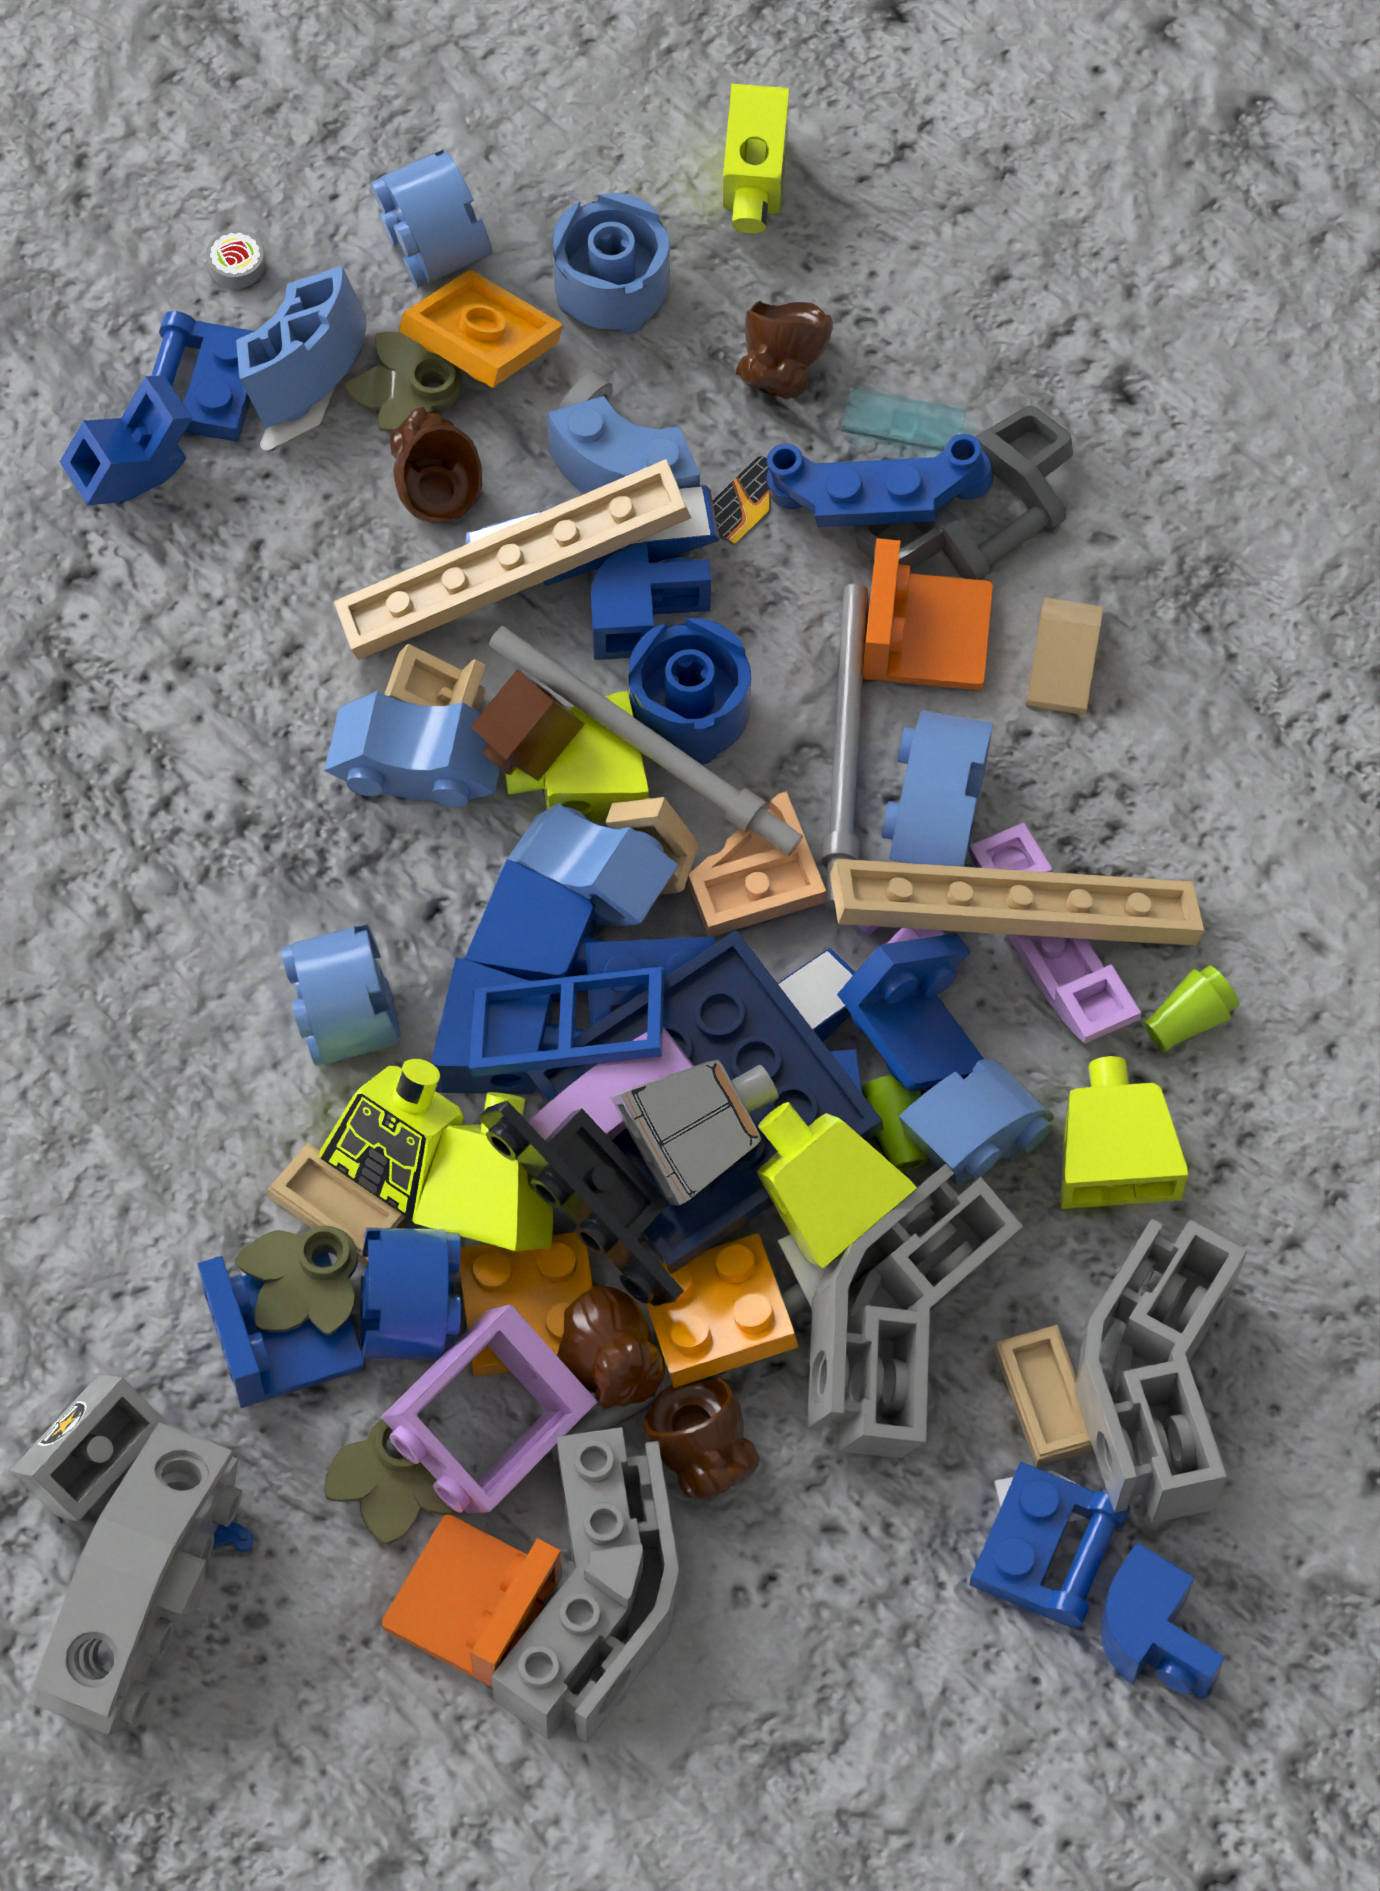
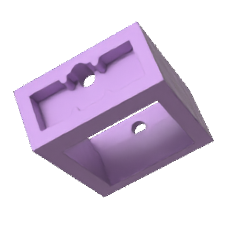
[381,1304,597,1514]

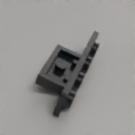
[478,1101,684,1306]

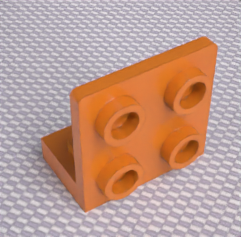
[863,538,993,690]
[382,1514,562,1688]

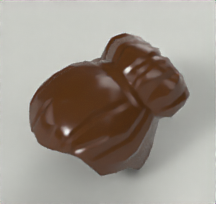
[736,301,833,399]
[390,406,482,525]
[557,1286,665,1409]
[643,1378,760,1499]

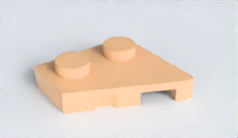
[688,791,827,936]

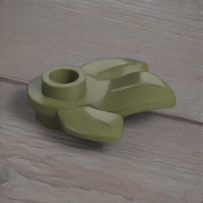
[345,332,463,432]
[235,1226,358,1336]
[324,1419,453,1545]

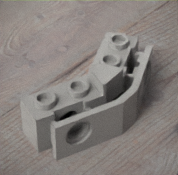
[807,1164,1023,1459]
[1075,1218,1247,1524]
[32,1422,242,1735]
[491,1427,679,1743]

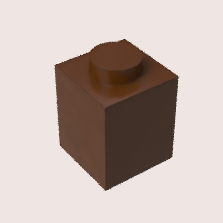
[470,669,585,781]

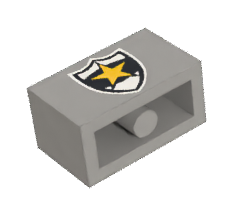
[10,1374,168,1522]

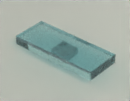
[841,387,967,452]

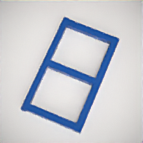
[469,966,666,1077]

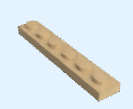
[334,459,691,661]
[830,859,1204,946]

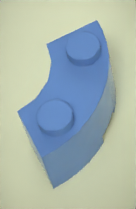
[236,266,367,428]
[548,396,700,494]
[324,691,500,807]
[882,710,993,867]
[497,803,678,927]
[899,1059,1055,1187]

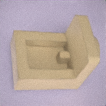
[385,644,486,711]
[605,797,699,895]

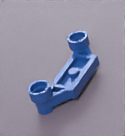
[766,434,993,527]

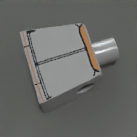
[610,1059,779,1206]

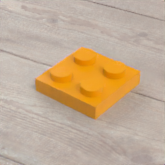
[399,269,563,388]
[459,1232,593,1377]
[646,1233,798,1388]

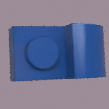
[60,375,192,505]
[591,542,711,660]
[1100,1542,1225,1699]

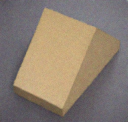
[1026,597,1103,715]

